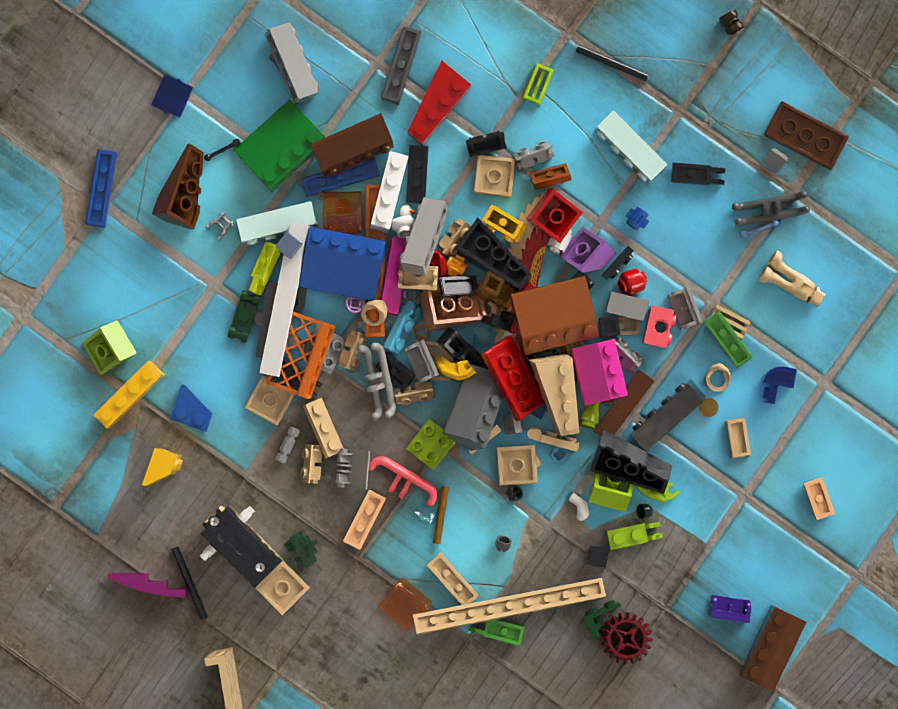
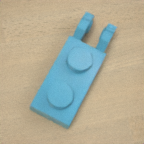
[384,300,422,355]

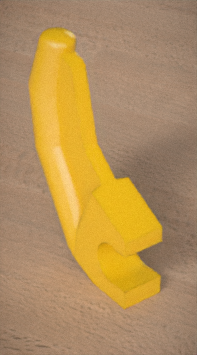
[435,356,476,381]

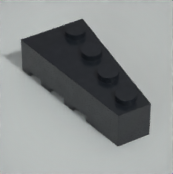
[456,217,531,293]
[631,379,706,452]
[590,429,672,494]

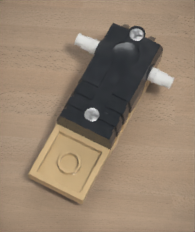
[200,505,310,615]

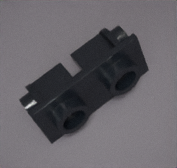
[466,130,507,157]

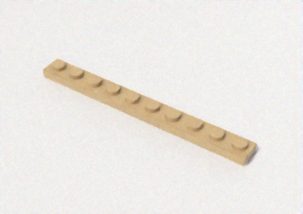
[413,578,606,635]

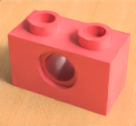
[642,305,676,349]

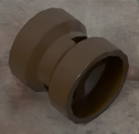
[719,10,745,36]

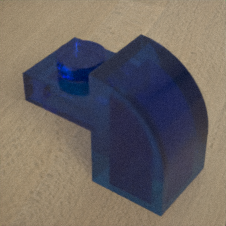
[760,367,797,404]

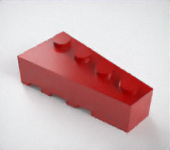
[408,60,471,146]

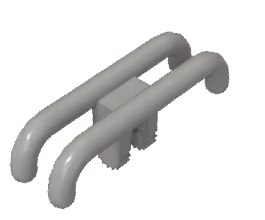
[357,343,396,420]

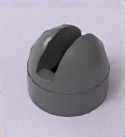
[495,536,512,552]

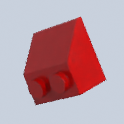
[526,188,583,243]

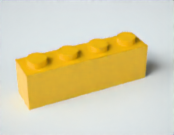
[94,361,165,429]

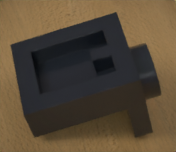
[481,310,514,331]

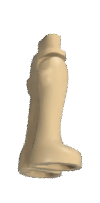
[758,250,826,307]

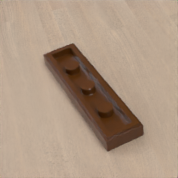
[593,370,654,437]

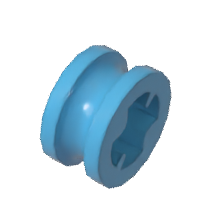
[551,446,568,463]

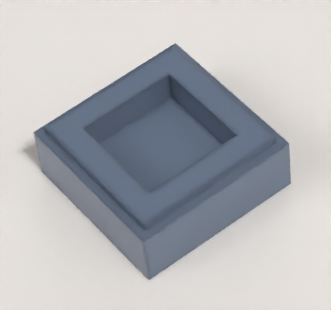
[275,231,303,259]

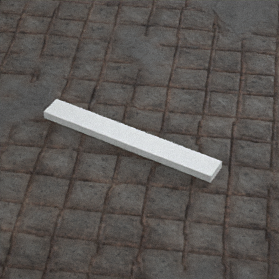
[259,222,311,377]

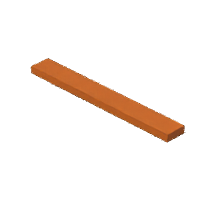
[365,185,385,337]

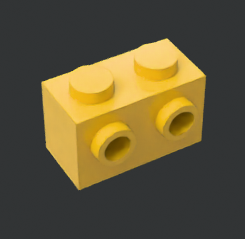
[482,204,528,243]

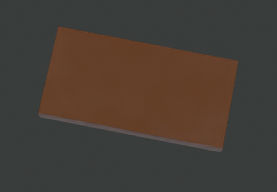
[763,101,849,171]

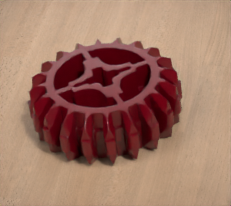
[600,612,653,665]

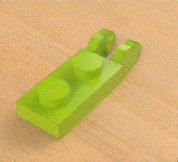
[607,522,663,550]

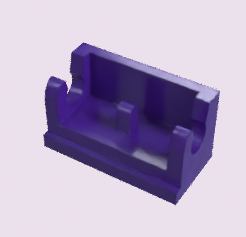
[709,595,752,623]

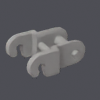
[205,212,234,241]

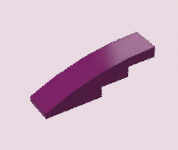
[108,573,187,597]

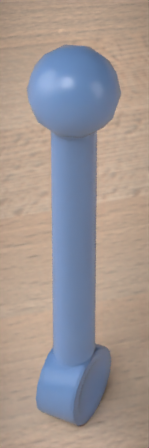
[740,220,779,238]

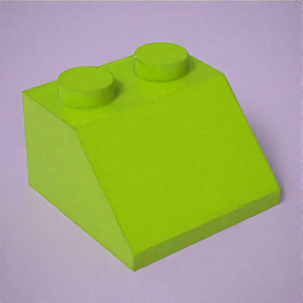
[82,321,136,376]
[589,473,633,512]

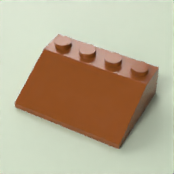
[511,276,599,355]

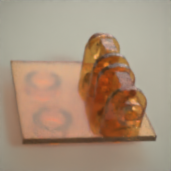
[379,577,432,631]

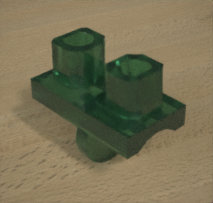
[284,531,318,568]

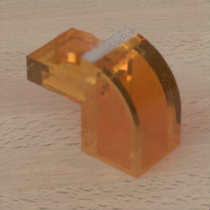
[476,271,516,310]

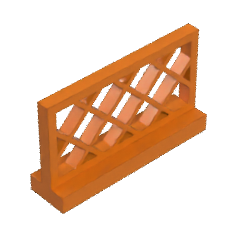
[266,312,336,399]

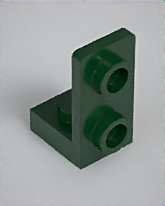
[583,600,621,639]

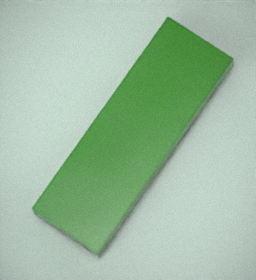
[704,311,753,368]

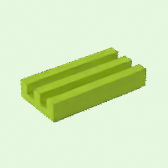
[522,63,554,106]

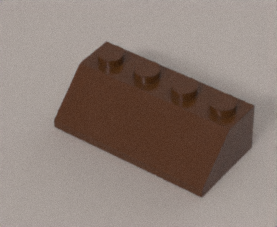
[311,113,394,178]
[739,605,806,692]

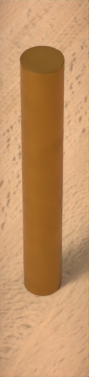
[433,486,449,544]

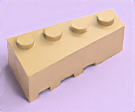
[529,354,580,436]

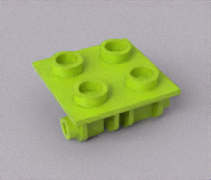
[406,419,456,470]

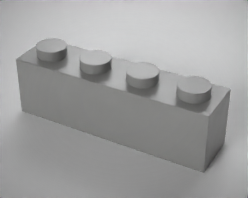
[265,22,319,104]
[400,197,448,276]

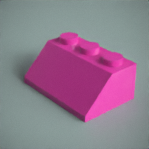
[571,339,628,406]

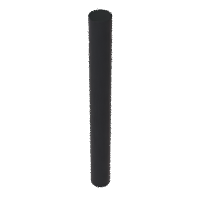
[576,45,649,81]
[171,547,208,620]

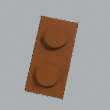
[530,163,572,190]

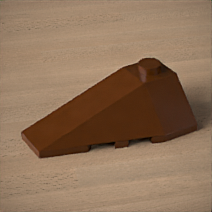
[152,144,204,229]

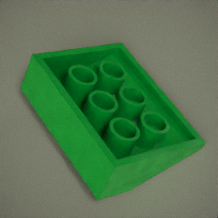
[233,99,326,193]

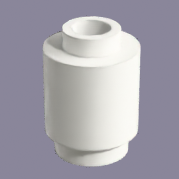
[547,229,573,255]

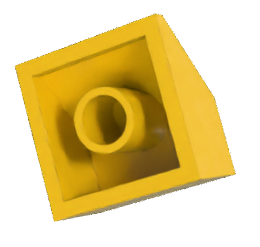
[142,448,183,486]

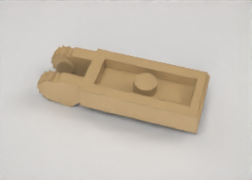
[527,426,580,452]

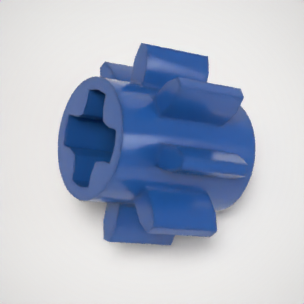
[625,207,649,231]

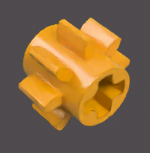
[447,254,468,277]

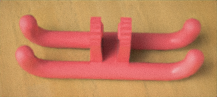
[369,456,438,506]

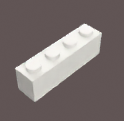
[369,151,408,233]

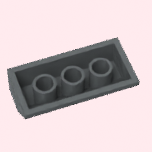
[443,365,503,451]

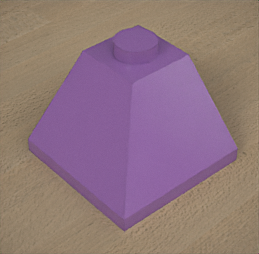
[558,227,617,273]

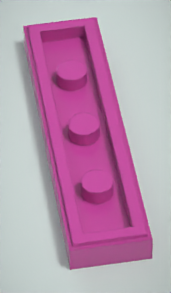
[380,236,406,315]

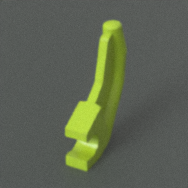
[636,482,680,502]

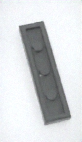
[381,26,422,104]

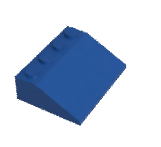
[299,227,386,301]

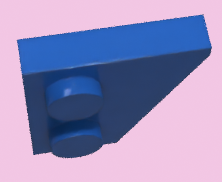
[170,384,213,432]

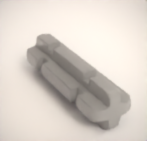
[275,427,300,464]

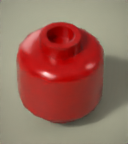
[617,268,647,296]

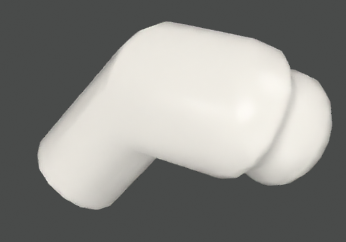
[568,492,589,521]

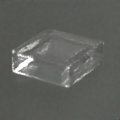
[571,472,594,496]

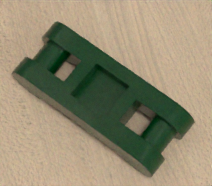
[227,290,261,343]

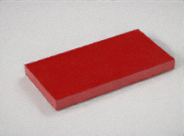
[481,335,545,421]

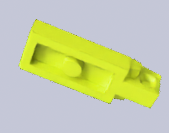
[249,241,281,296]

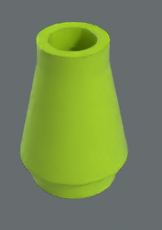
[580,402,600,429]

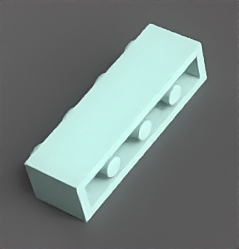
[596,110,667,183]
[236,201,317,246]

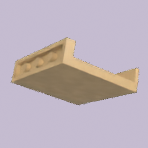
[205,648,243,709]

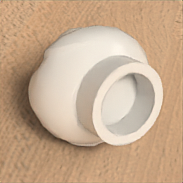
[391,205,415,238]

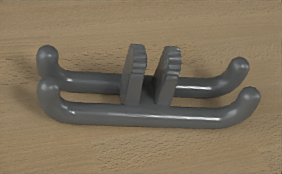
[732,191,810,226]

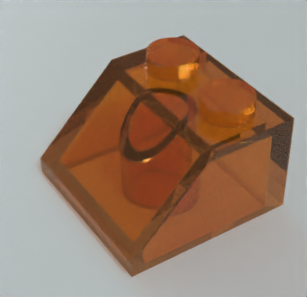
[322,191,362,234]

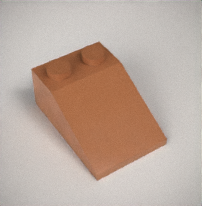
[419,283,486,332]

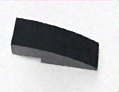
[436,327,488,369]

